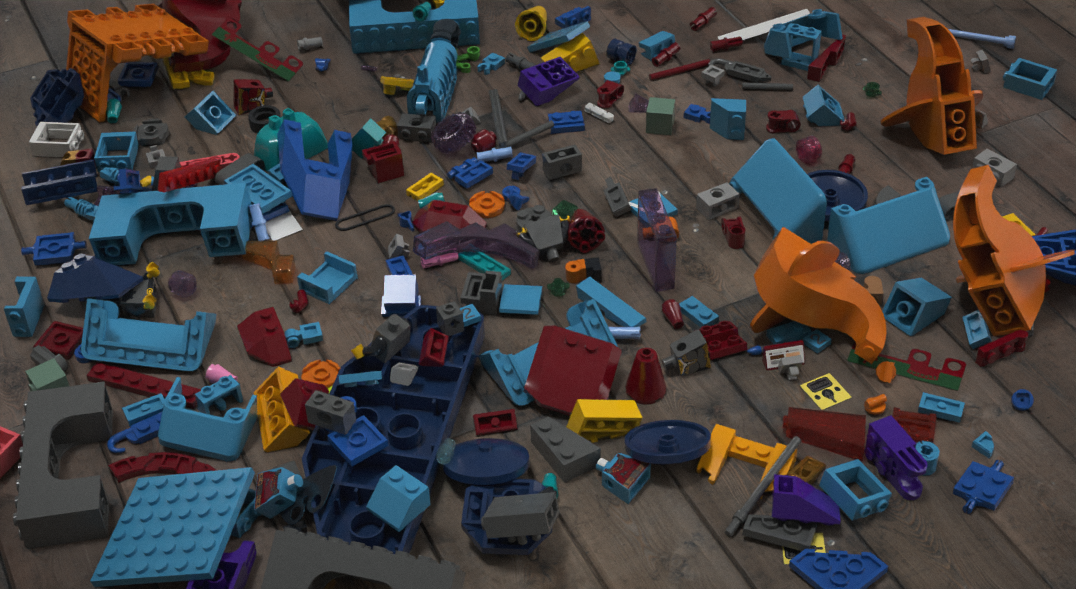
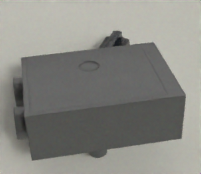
[481,487,560,545]

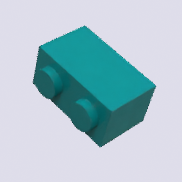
[352,118,386,159]

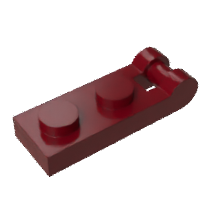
[975,329,1028,367]

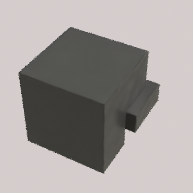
[460,271,502,316]

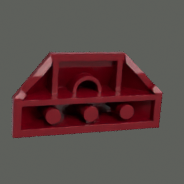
[412,200,487,240]
[237,307,292,367]

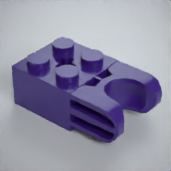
[864,415,927,500]
[186,541,257,589]

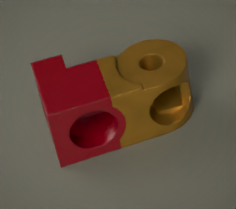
[60,149,96,168]

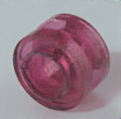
[796,135,822,163]

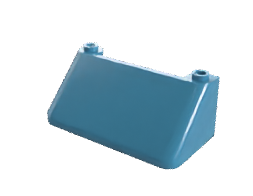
[729,138,827,244]
[827,177,950,274]
[81,299,216,371]
[478,299,618,406]

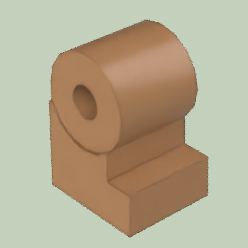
[864,276,883,307]

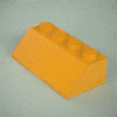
[254,366,310,452]

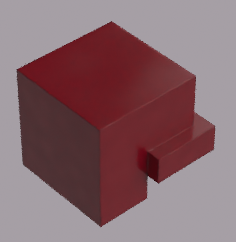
[362,141,404,183]

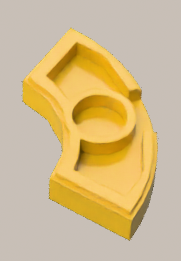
[186,69,214,85]

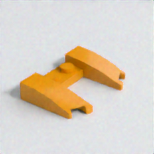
[697,424,798,499]

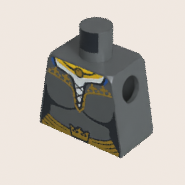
[661,329,711,376]

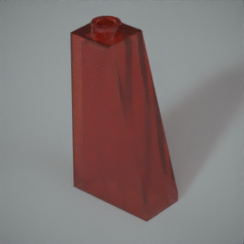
[782,407,866,461]

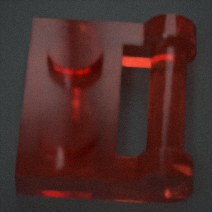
[892,407,937,443]

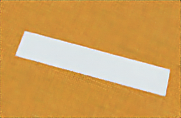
[718,9,810,40]

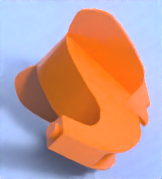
[880,17,983,155]
[953,165,1075,336]
[750,227,887,364]

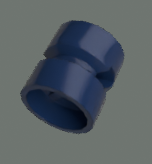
[606,38,637,66]

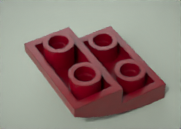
[694,321,748,360]

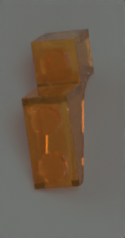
[242,240,296,284]

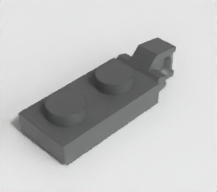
[603,177,632,217]

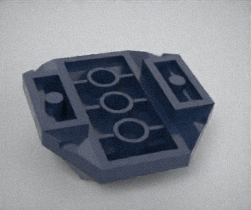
[461,479,553,555]

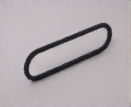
[335,204,395,231]

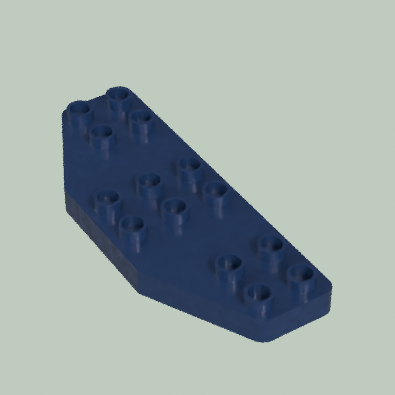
[302,305,485,554]

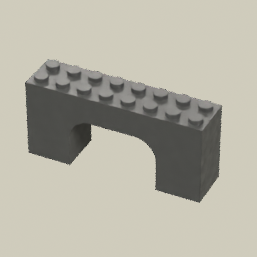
[13,382,113,549]
[261,527,466,589]

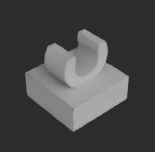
[970,50,991,74]
[701,65,725,87]
[146,145,166,168]
[388,234,410,259]
[778,355,803,380]

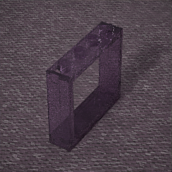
[637,188,677,292]

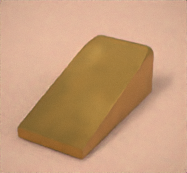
[787,456,826,485]

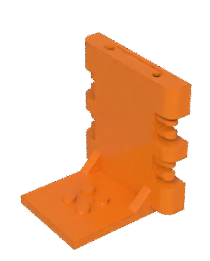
[66,4,209,122]

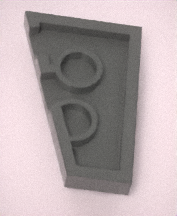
[742,514,819,551]

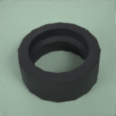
[248,105,281,134]

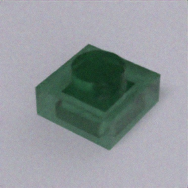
[552,200,578,219]

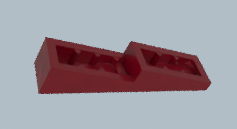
[807,34,846,82]

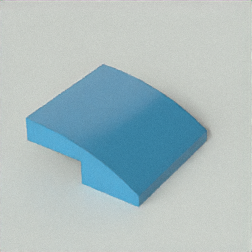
[499,284,543,315]

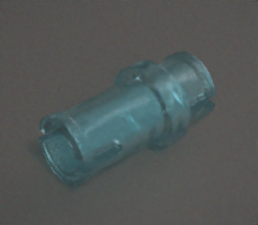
[437,438,456,464]

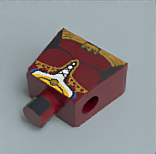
[233,79,273,115]

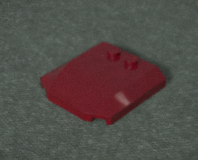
[523,325,622,416]

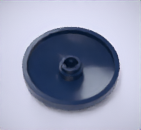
[807,170,868,221]
[624,420,711,464]
[442,438,529,485]

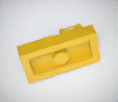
[380,76,414,95]

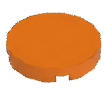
[469,191,505,218]
[301,360,340,388]

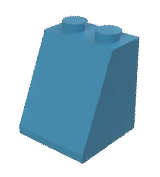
[882,278,952,336]

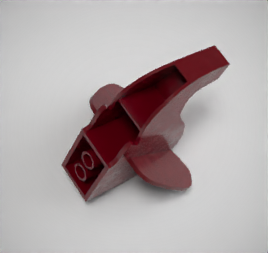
[158,0,242,72]

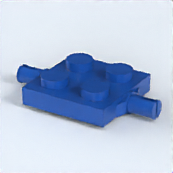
[21,232,87,266]
[953,460,1014,514]

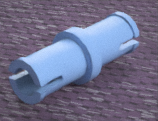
[476,146,513,162]
[248,203,270,242]

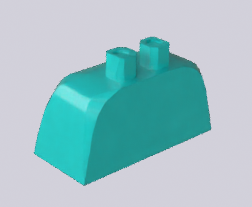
[254,108,328,172]

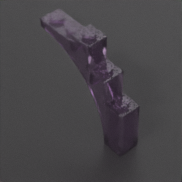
[413,221,539,269]

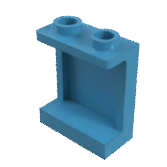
[297,252,358,304]
[4,276,45,337]

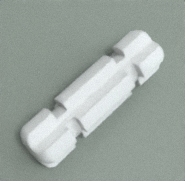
[585,103,614,123]

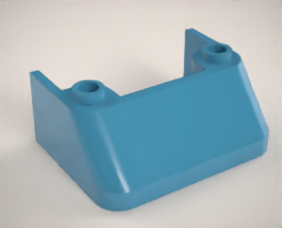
[764,9,843,59]
[158,377,258,461]

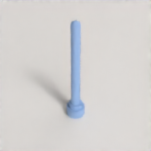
[948,29,1016,49]

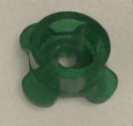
[863,82,882,97]
[547,278,570,296]

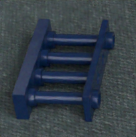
[21,160,99,206]

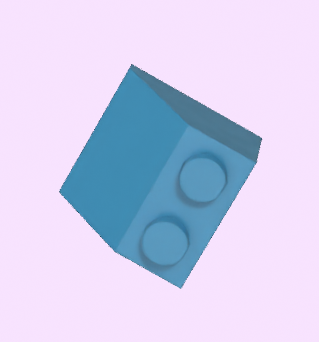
[803,85,845,126]
[185,91,236,135]
[710,98,746,140]
[366,465,431,532]

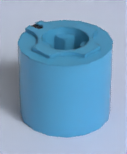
[916,441,940,476]

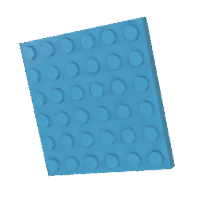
[90,467,255,587]

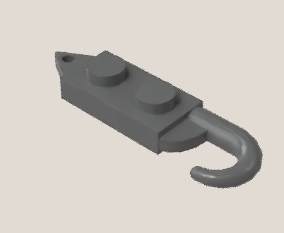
[708,58,772,83]

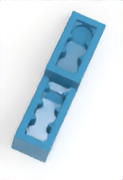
[576,277,646,327]

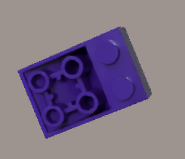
[517,57,580,106]
[772,474,841,525]

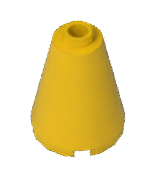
[515,6,547,41]

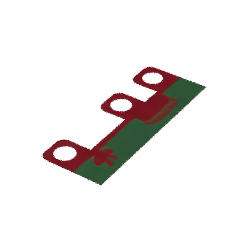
[212,18,303,81]
[847,341,966,391]

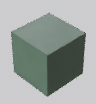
[646,97,675,135]
[25,358,69,392]

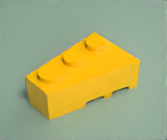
[541,33,600,72]
[566,399,642,443]

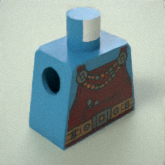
[596,453,651,504]
[254,467,303,518]

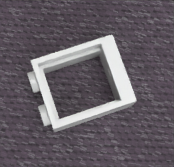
[29,122,84,157]

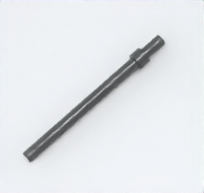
[724,436,801,537]

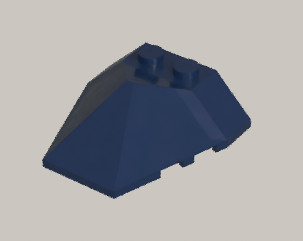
[30,68,85,126]
[47,254,144,303]

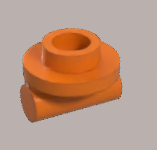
[876,361,896,383]
[864,394,887,415]

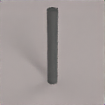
[742,83,793,91]

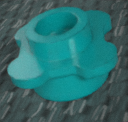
[611,61,630,76]

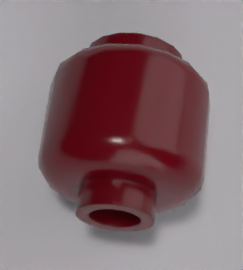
[471,129,497,153]

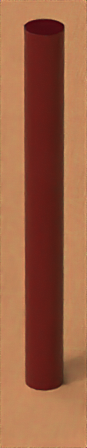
[649,59,710,81]

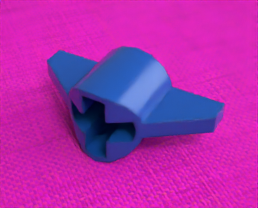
[315,58,331,71]
[507,193,529,210]
[397,211,415,232]

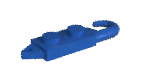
[107,412,162,453]

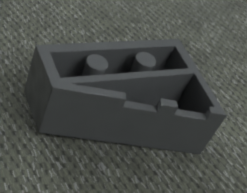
[530,416,601,483]

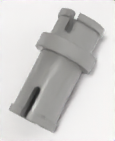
[297,36,323,51]

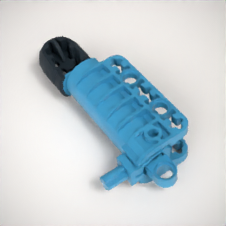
[407,19,461,123]

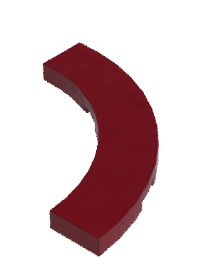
[108,452,217,483]

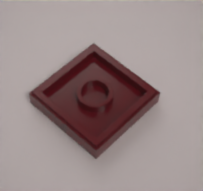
[33,321,83,360]

